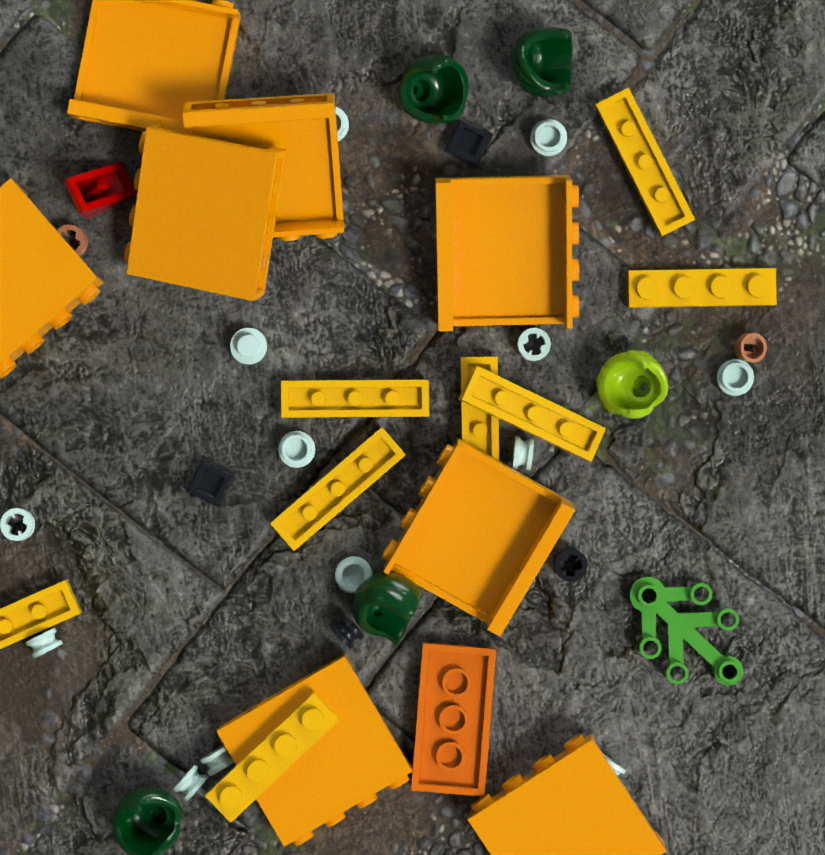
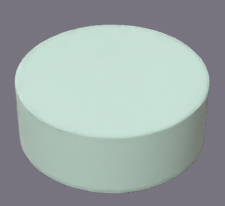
[335,556,372,594]

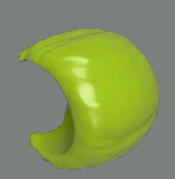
[596,350,668,419]

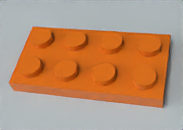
[411,642,497,797]

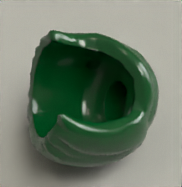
[510,27,573,97]
[398,55,469,125]
[352,572,423,646]
[112,786,182,855]

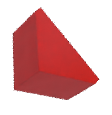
[64,161,137,219]

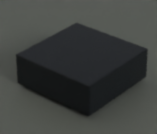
[444,118,493,168]
[186,458,236,508]

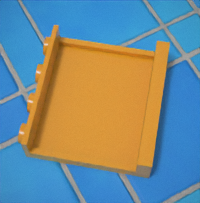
[67,0,241,133]
[182,93,344,241]
[124,124,286,301]
[435,175,579,331]
[0,178,104,379]
[381,438,575,636]
[216,653,413,847]
[468,733,667,855]

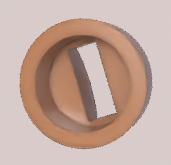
[734,333,767,363]

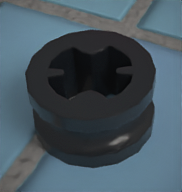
[553,548,588,582]
[329,612,365,649]

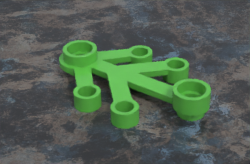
[629,576,743,686]

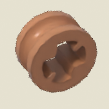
[57,224,88,256]

